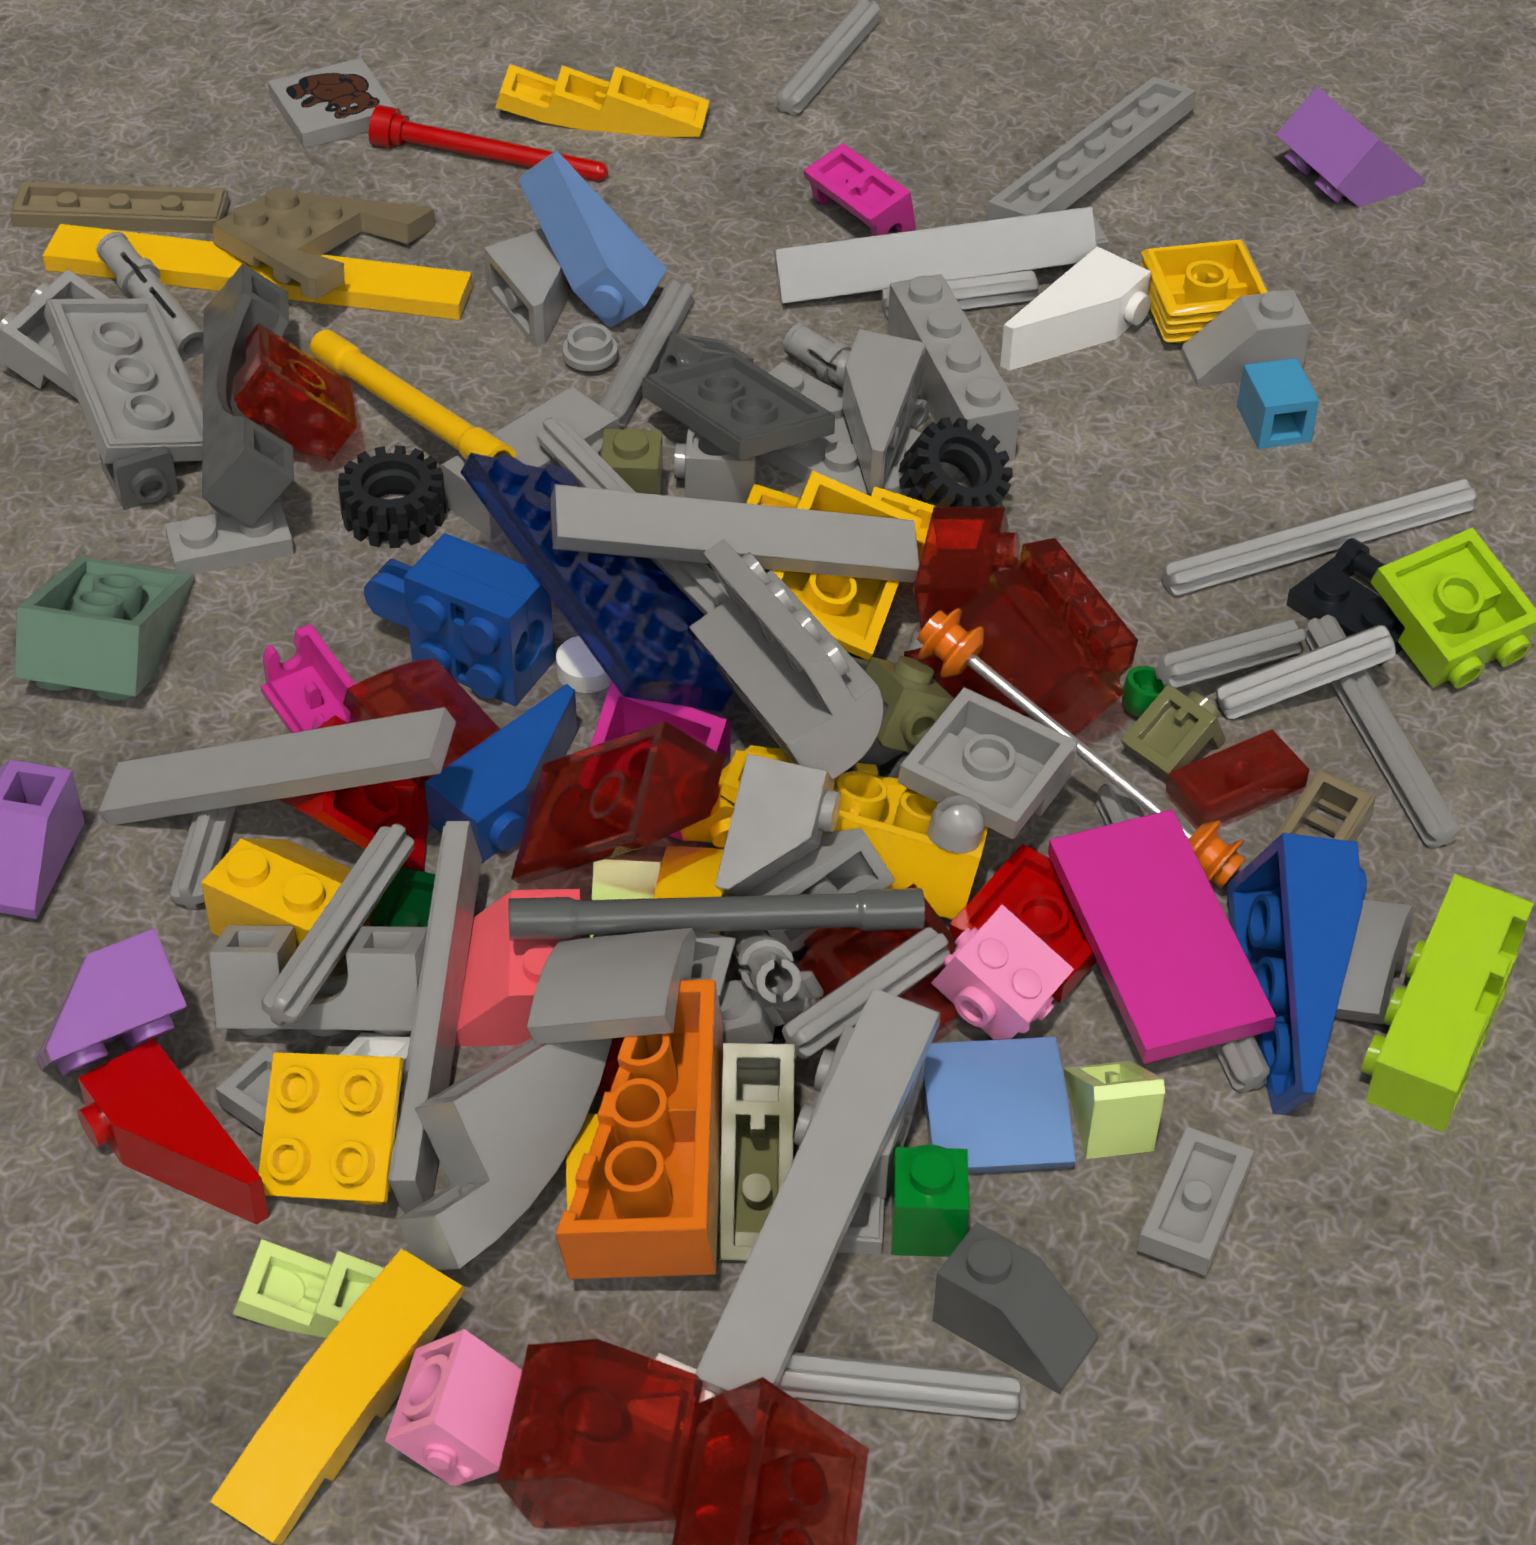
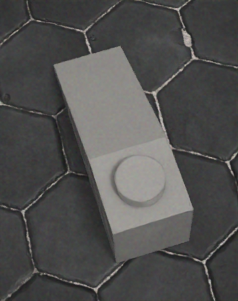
[835,329,925,494]

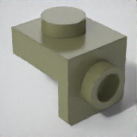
[865,656,954,753]

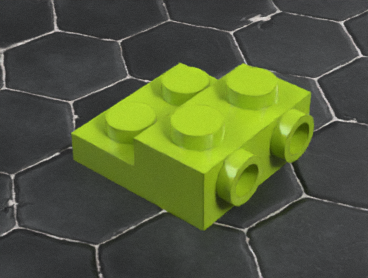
[1371,527,1536,689]

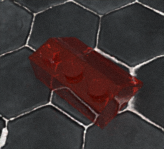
[511,721,725,884]
[672,1377,869,1545]

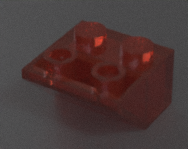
[913,507,1027,676]

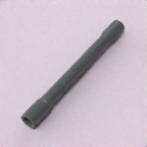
[508,888,925,940]

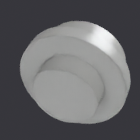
[563,323,618,371]

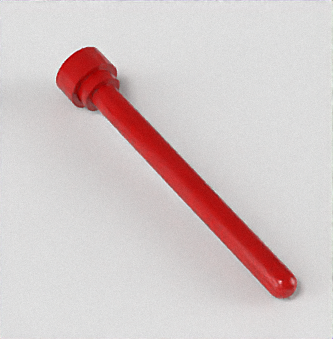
[368,105,608,182]

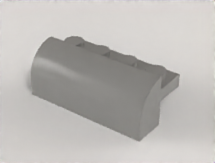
[689,539,883,779]

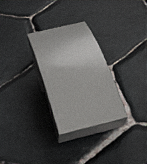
[1335,900,1415,1024]

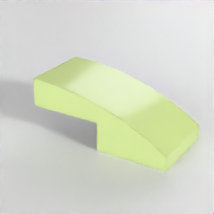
[232,1239,384,1338]

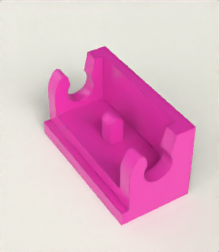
[803,143,916,236]
[261,624,369,733]

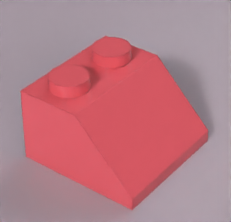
[455,889,583,1046]

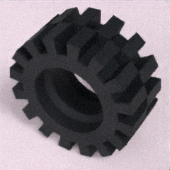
[898,417,1013,521]
[338,445,446,548]

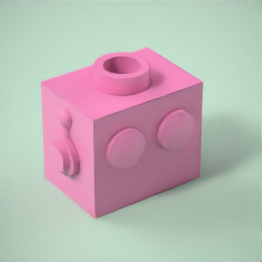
[931,905,1074,1040]
[385,1329,531,1486]

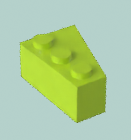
[1361,874,1534,1133]

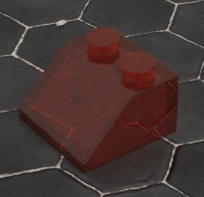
[496,1339,703,1529]

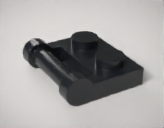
[1286,538,1405,666]

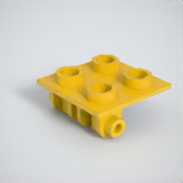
[258,1052,404,1206]

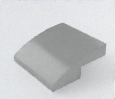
[527,928,696,1045]

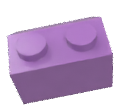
[1276,87,1425,207]

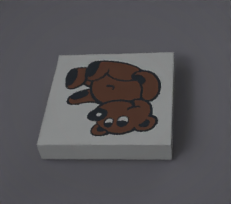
[268,58,396,149]

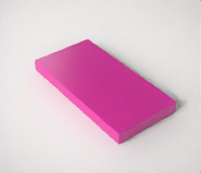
[1048,809,1276,1064]

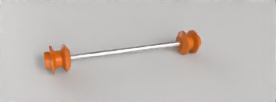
[917,608,1246,889]

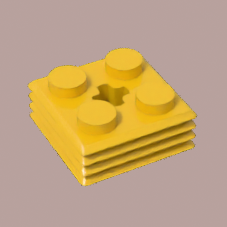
[1140,239,1268,344]

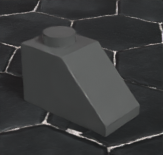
[932,1222,1098,1395]

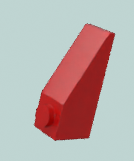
[77,1038,269,1225]

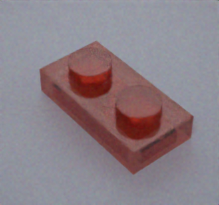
[1166,729,1310,828]

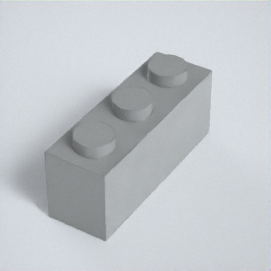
[442,386,619,540]

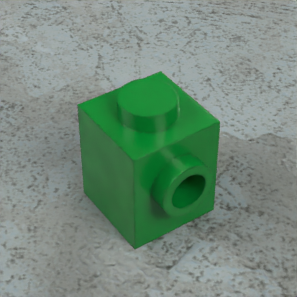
[891,1144,969,1257]

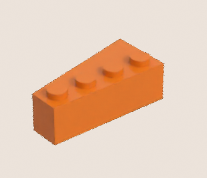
[556,979,724,1279]

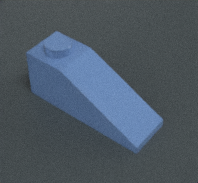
[518,150,667,328]

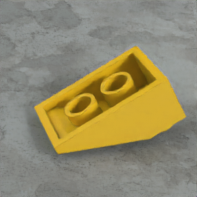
[769,470,922,661]

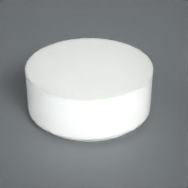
[556,635,618,693]

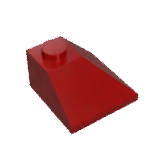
[279,715,431,872]

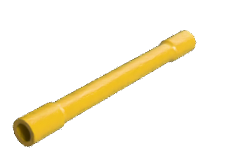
[310,329,517,478]

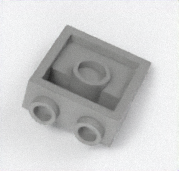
[0,269,110,398]
[898,687,1078,839]

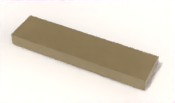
[10,182,229,234]

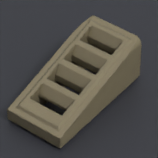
[1268,768,1376,846]

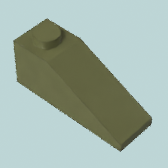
[719,1043,795,1261]

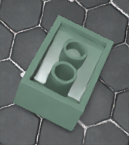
[14,556,194,700]

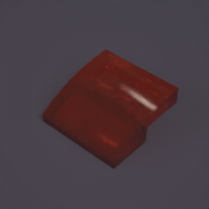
[343,659,500,793]

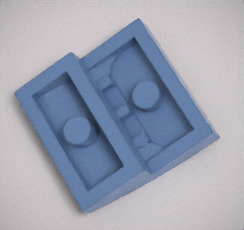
[921,1037,1076,1174]

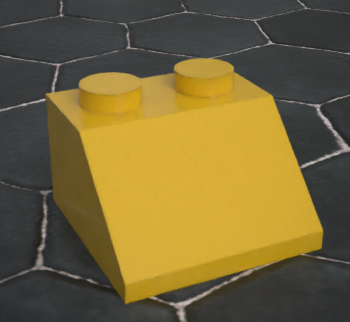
[201,838,383,962]

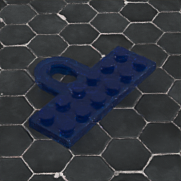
[460,453,733,712]

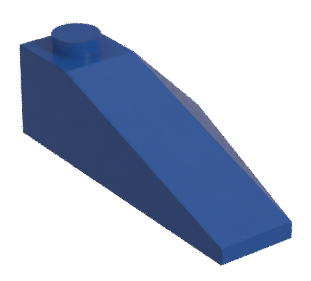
[1227,833,1367,1114]

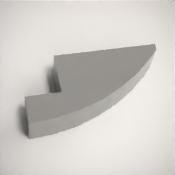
[396,1037,613,1271]

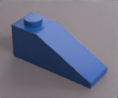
[424,684,577,864]

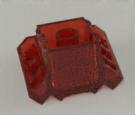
[904,538,1138,736]

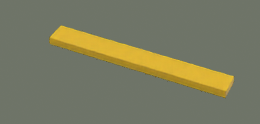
[42,224,473,320]

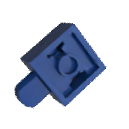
[364,533,555,707]

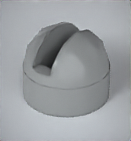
[927,795,984,853]

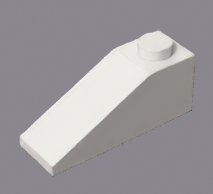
[1000,247,1151,371]

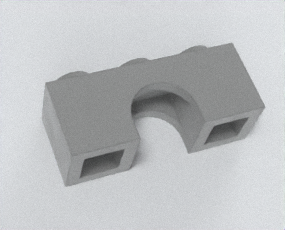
[209,925,427,1037]

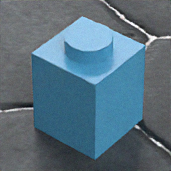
[1237,358,1319,449]

